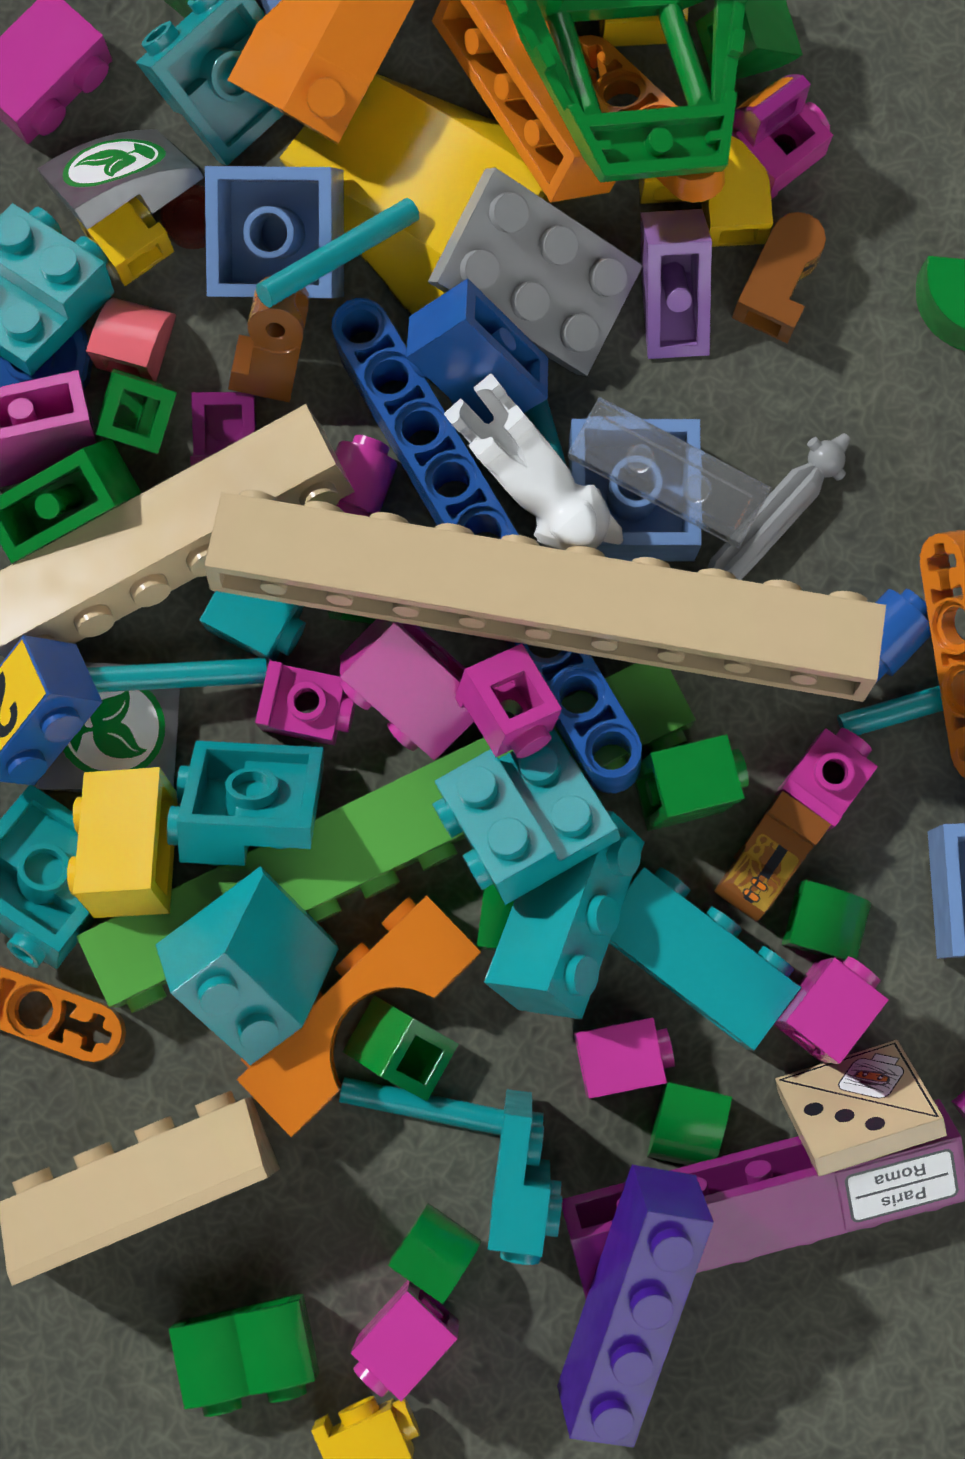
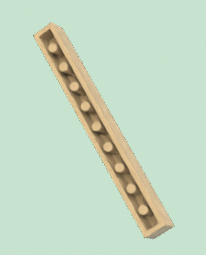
[204,490,886,702]

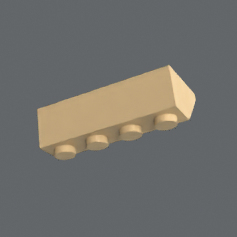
[0,1091,280,1286]

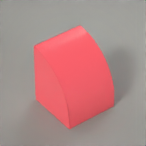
[86,298,176,382]

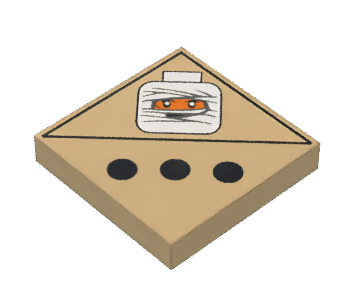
[775,1040,947,1176]

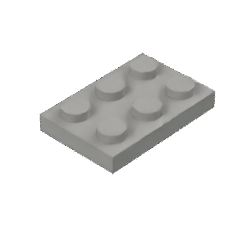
[428,168,643,376]

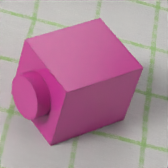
[574,1018,675,1099]

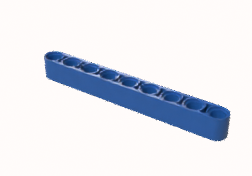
[331,298,642,793]

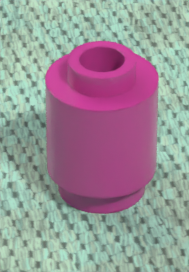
[335,435,397,517]

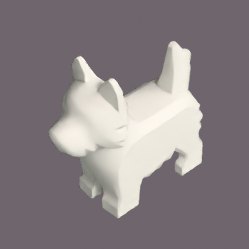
[444,374,623,550]

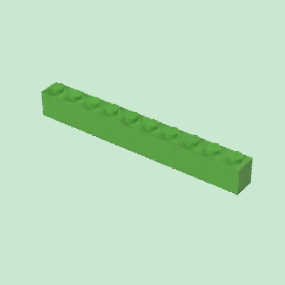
[76,663,696,1013]

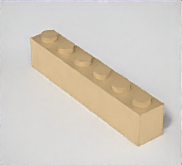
[0,404,355,658]

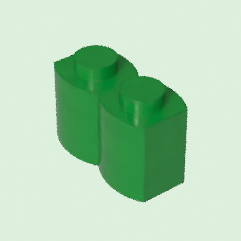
[169,1294,320,1417]

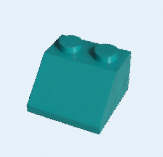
[156,866,339,1065]

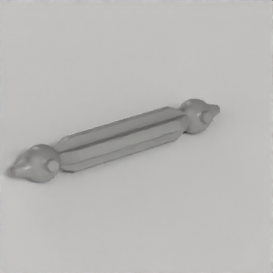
[708,433,850,580]

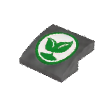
[37,129,204,230]
[36,662,180,793]

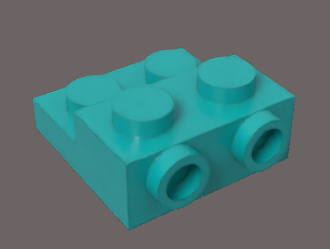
[136,0,284,166]
[0,203,115,376]
[432,728,621,905]
[167,741,324,866]
[0,785,95,970]
[488,1089,562,1265]

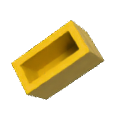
[67,767,178,918]

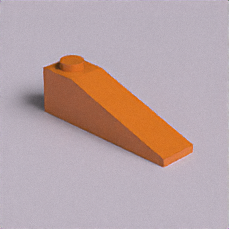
[227,0,415,145]

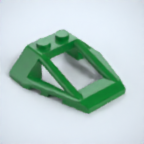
[506,0,748,183]

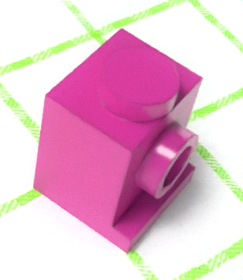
[735,102,833,199]
[455,644,562,758]
[255,660,356,746]
[775,728,878,832]

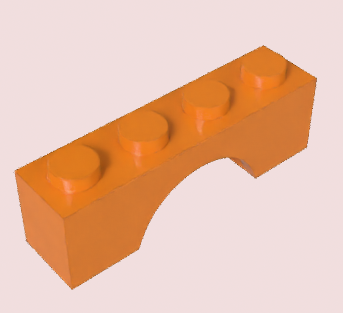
[236,896,481,1137]

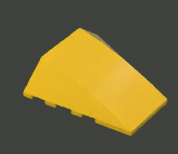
[280,74,551,314]

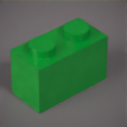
[0,439,142,564]
[635,734,749,832]

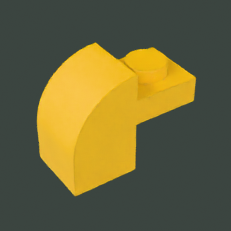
[639,136,773,247]

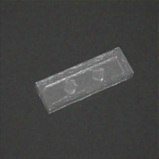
[568,397,772,549]

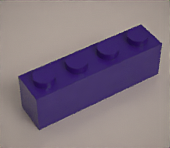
[557,1164,714,1447]

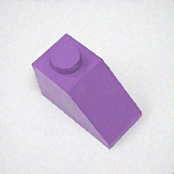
[641,209,712,359]

